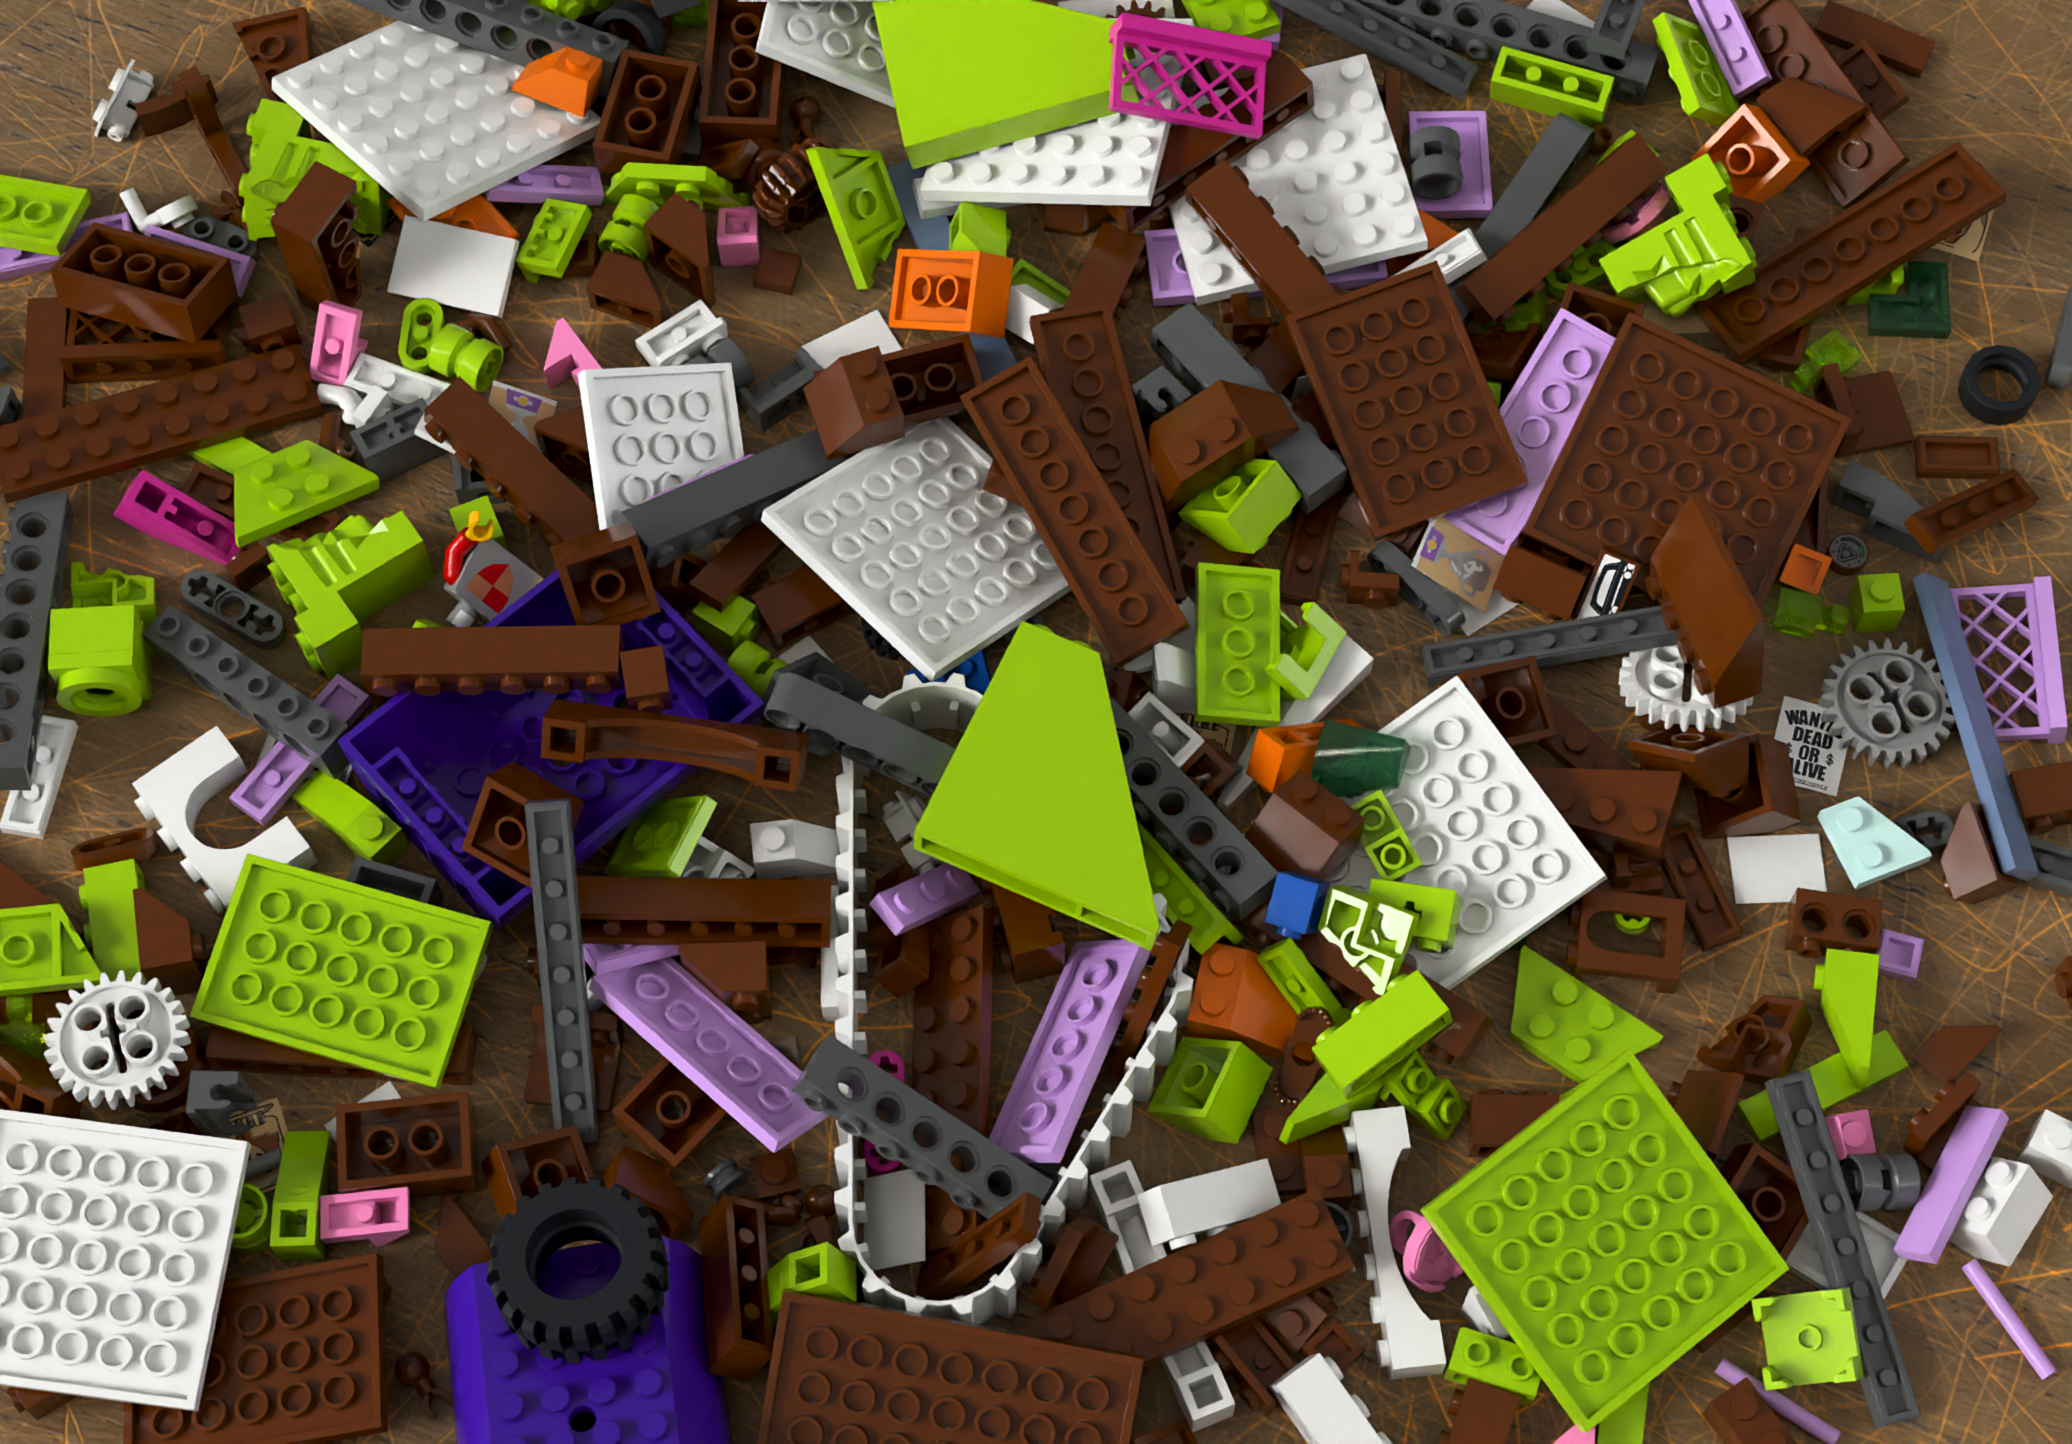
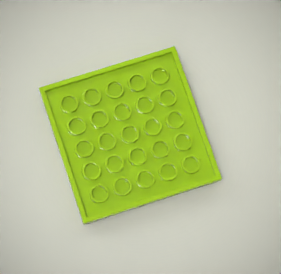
[1420,1050,1790,1433]

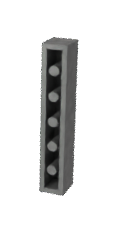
[1151,302,1347,515]
[617,429,846,570]

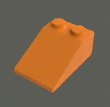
[888,249,1014,338]
[1185,943,1314,1065]

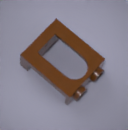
[1565,888,1686,994]

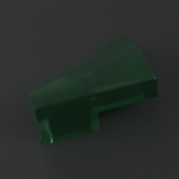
[1310,719,1411,798]

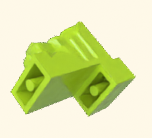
[239,98,392,241]
[1598,153,1758,318]
[266,510,436,682]

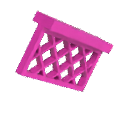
[1109,12,1272,139]

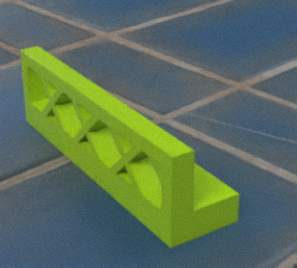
[1136,820,1244,955]

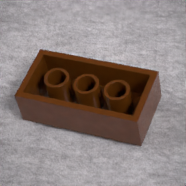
[698,0,787,148]
[50,222,238,343]

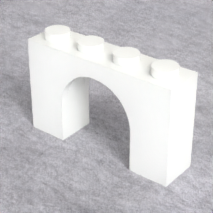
[132,726,318,914]

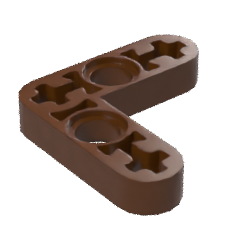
[177,66,247,207]

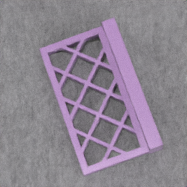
[1950,576,2068,744]

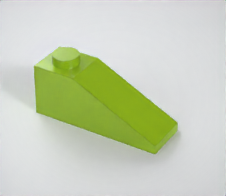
[291,769,410,866]
[1813,948,1880,1089]
[1279,1071,1393,1144]

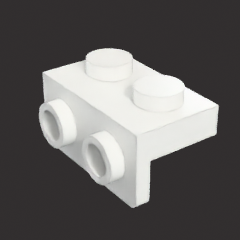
[635,299,728,366]

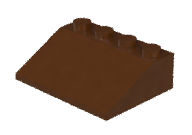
[1645,493,1765,709]

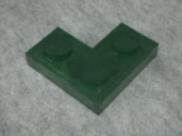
[1867,261,1951,339]

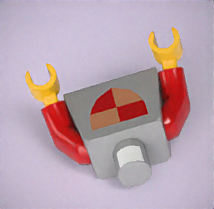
[443,511,553,627]

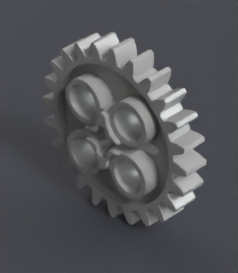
[1818,639,1955,770]

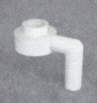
[119,187,198,234]

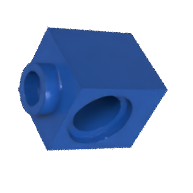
[1265,871,1330,939]

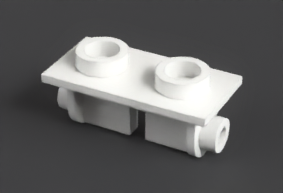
[92,59,154,142]
[882,790,946,874]

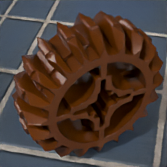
[753,136,840,234]

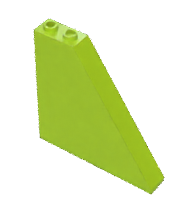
[872,0,1141,169]
[913,621,1160,951]

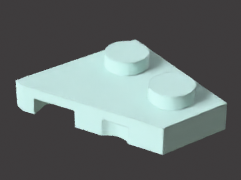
[1817,796,1932,890]

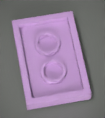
[1407,111,1493,219]

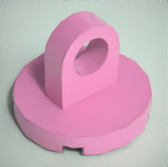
[1600,184,1670,244]
[1389,1210,1464,1293]

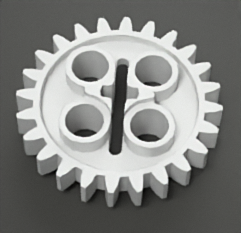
[1619,644,1754,732]
[43,970,191,1110]

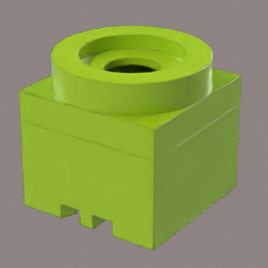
[48,604,153,717]

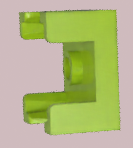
[1265,602,1347,701]
[1751,1287,1864,1391]

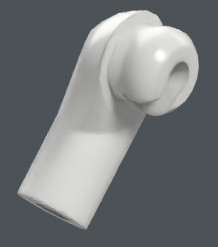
[317,383,363,425]

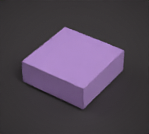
[1876,928,1924,983]

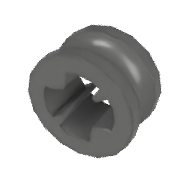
[703,1158,747,1201]

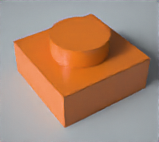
[1776,543,1833,596]

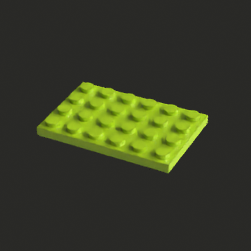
[189,853,494,1090]

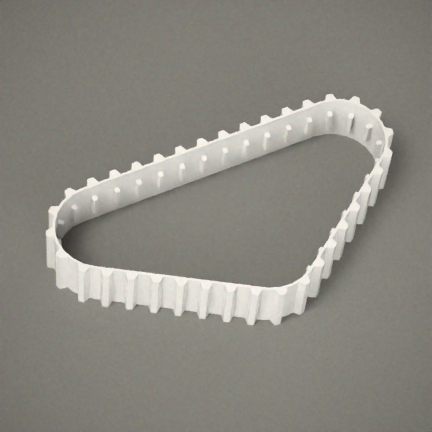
[834,673,1193,1324]

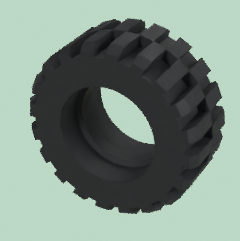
[487,1177,670,1363]

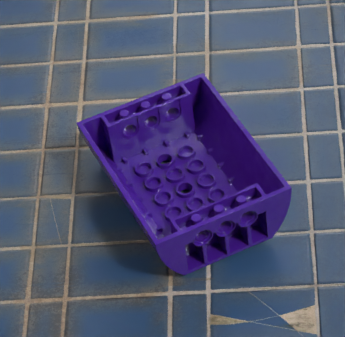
[337,569,765,930]
[444,1236,733,1444]

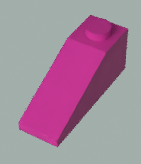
[113,470,242,565]

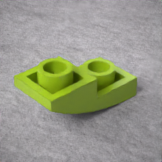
[1350,789,1422,881]
[1382,1050,1467,1140]

